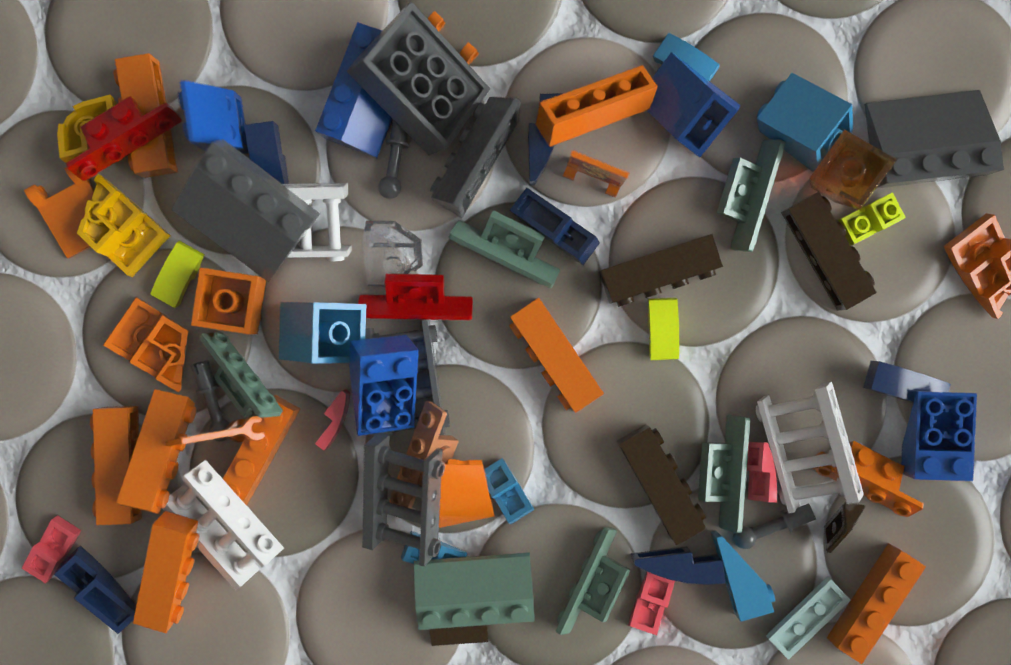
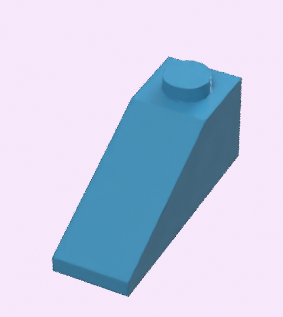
[711,531,775,622]

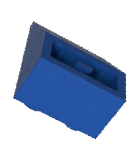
[647,52,741,157]
[178,80,249,154]
[349,335,419,436]
[901,391,977,481]

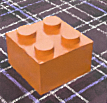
[191,268,266,334]

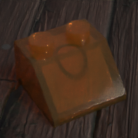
[809,130,897,210]

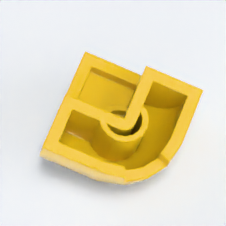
[57,94,117,163]

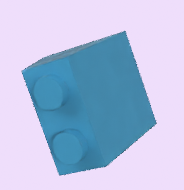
[757,73,853,175]
[279,302,366,363]

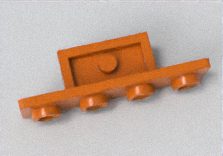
[812,440,924,517]

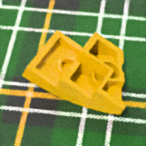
[77,173,171,277]

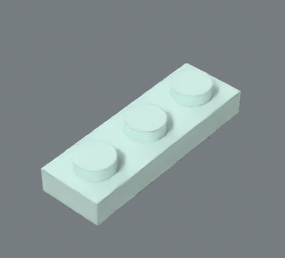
[766,577,851,660]

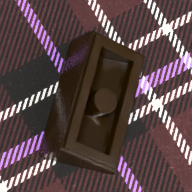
[824,502,865,553]
[429,625,488,646]

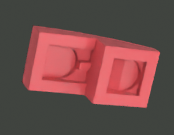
[315,389,351,451]
[747,442,777,503]
[22,515,82,584]
[628,572,675,635]

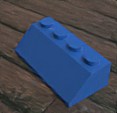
[315,22,393,158]

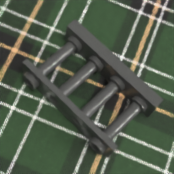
[365,320,450,440]
[362,432,445,567]

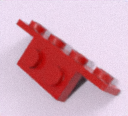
[66,96,182,181]
[358,274,473,320]

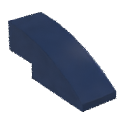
[528,93,563,186]
[244,121,289,184]
[510,187,600,265]
[863,360,951,403]
[54,545,136,634]
[631,546,726,585]

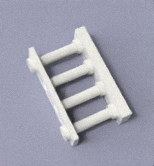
[231,183,352,261]
[756,382,864,513]
[162,460,284,591]

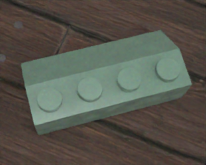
[414,552,535,630]

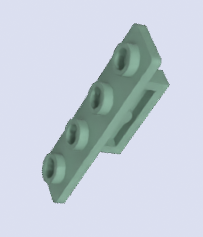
[717,139,786,252]
[449,210,560,288]
[199,332,283,418]
[698,415,750,533]
[556,527,630,635]

